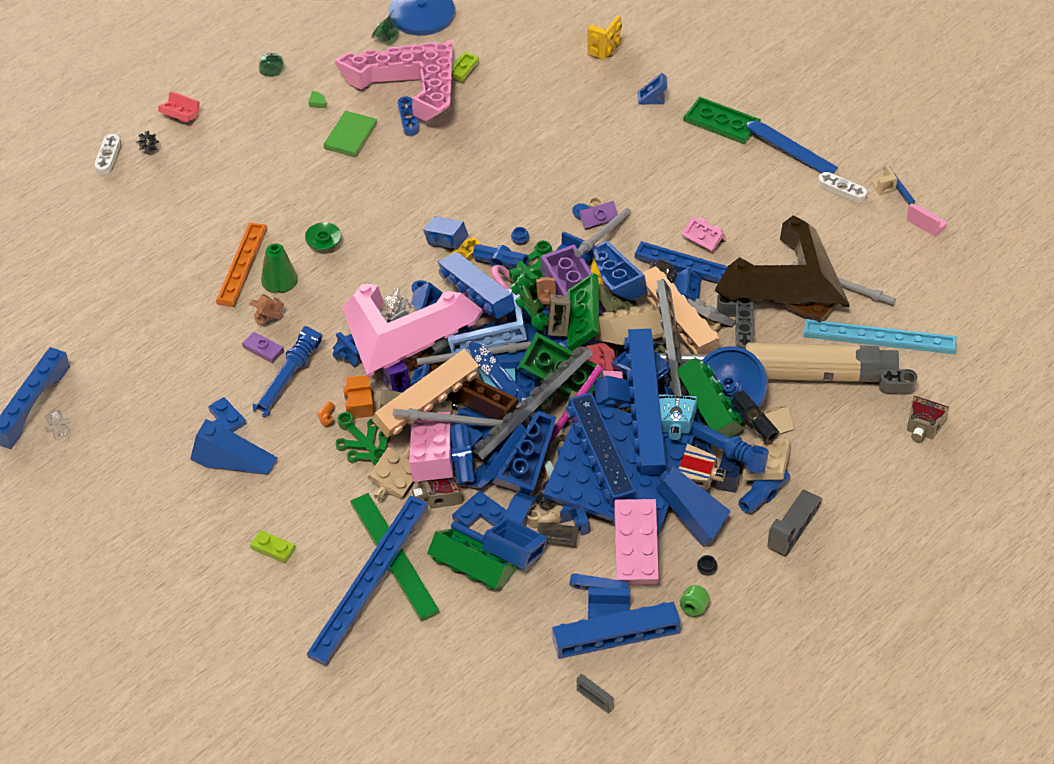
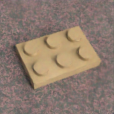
[743,437,791,480]

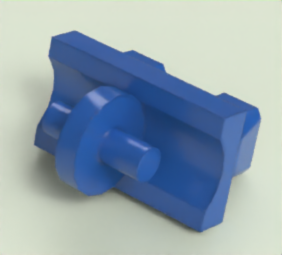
[333,332,361,367]

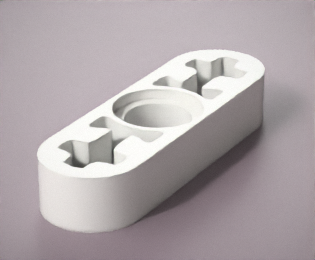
[95,134,121,175]
[818,172,867,203]

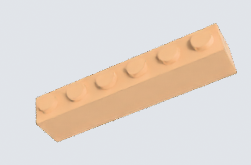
[643,266,719,354]
[373,349,479,438]

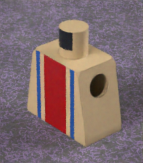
[678,444,726,489]

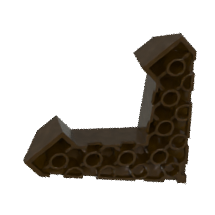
[715,215,850,307]

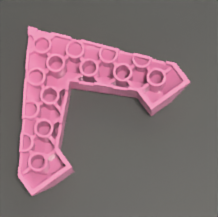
[335,40,453,121]
[343,284,483,377]

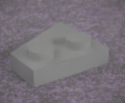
[687,298,735,327]

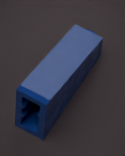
[656,467,731,547]

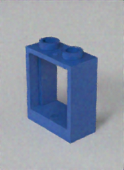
[482,517,548,569]

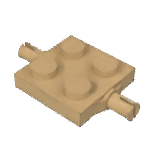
[367,447,413,501]

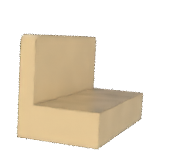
[748,405,794,438]

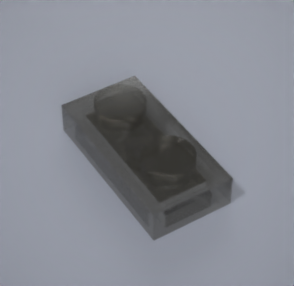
[537,522,579,548]

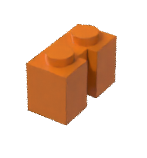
[343,375,374,419]

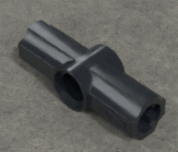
[731,390,780,443]

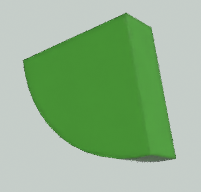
[309,91,326,108]

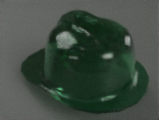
[371,10,398,42]

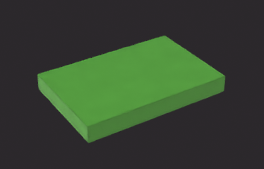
[323,110,377,157]

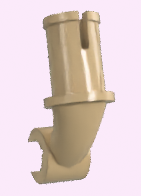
[527,503,565,527]

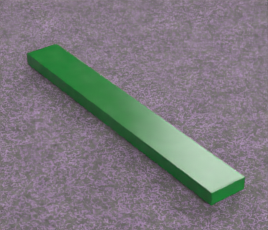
[350,493,439,622]

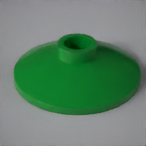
[305,222,341,250]

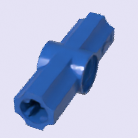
[473,244,529,268]
[450,424,475,486]
[738,469,790,514]

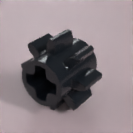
[136,131,159,153]

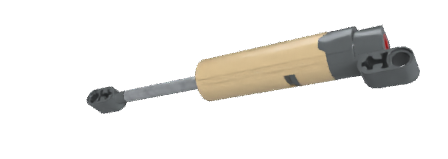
[612,343,918,394]

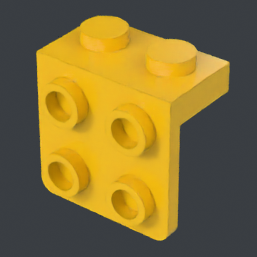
[587,16,623,60]

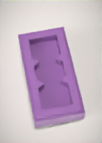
[579,201,618,229]
[242,332,284,363]

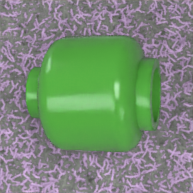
[680,585,710,616]

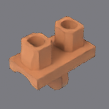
[536,277,556,308]
[249,294,284,325]

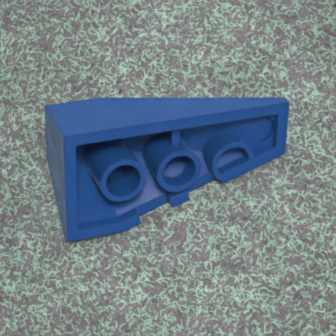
[469,424,526,488]

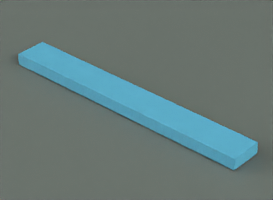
[803,319,957,354]

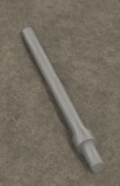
[574,208,631,257]
[792,261,896,305]
[417,341,531,366]
[393,408,503,427]

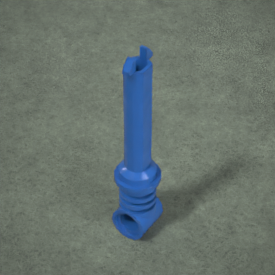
[252,326,323,417]
[689,420,769,473]

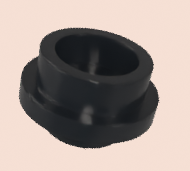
[697,555,717,575]

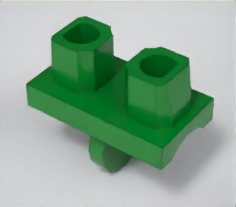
[509,261,542,294]

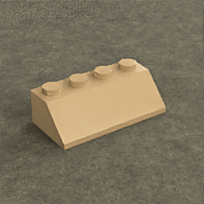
[595,304,665,345]

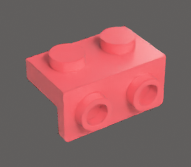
[158,91,200,123]
[586,342,615,378]

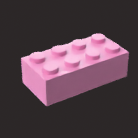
[409,412,453,482]
[614,499,658,586]

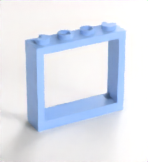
[448,289,527,353]

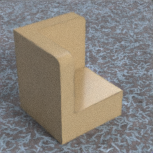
[871,165,897,196]

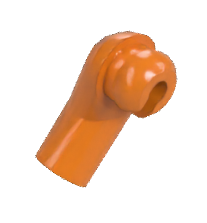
[318,401,335,426]

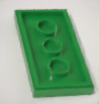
[683,96,761,145]
[567,272,599,351]

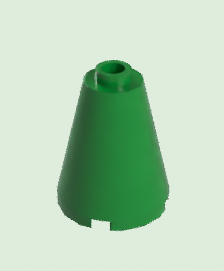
[261,243,297,293]

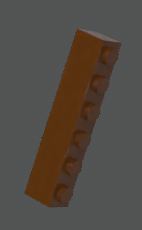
[414,354,519,420]

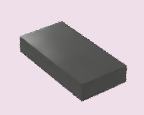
[577,673,614,714]

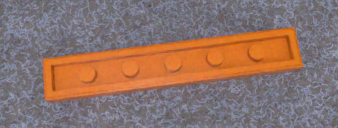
[216,222,267,307]

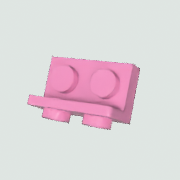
[682,217,726,253]

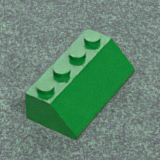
[427,529,518,589]

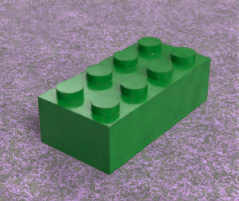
[516,333,605,398]
[676,357,745,438]

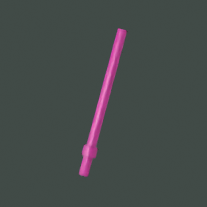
[546,365,604,454]

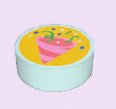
[541,460,554,481]

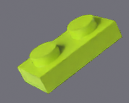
[451,52,479,82]
[250,530,296,564]

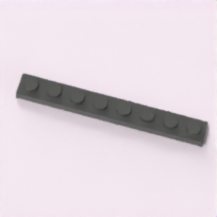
[656,278,688,396]
[472,347,593,460]

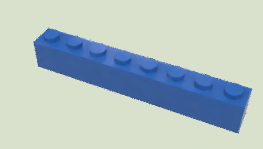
[624,328,666,475]

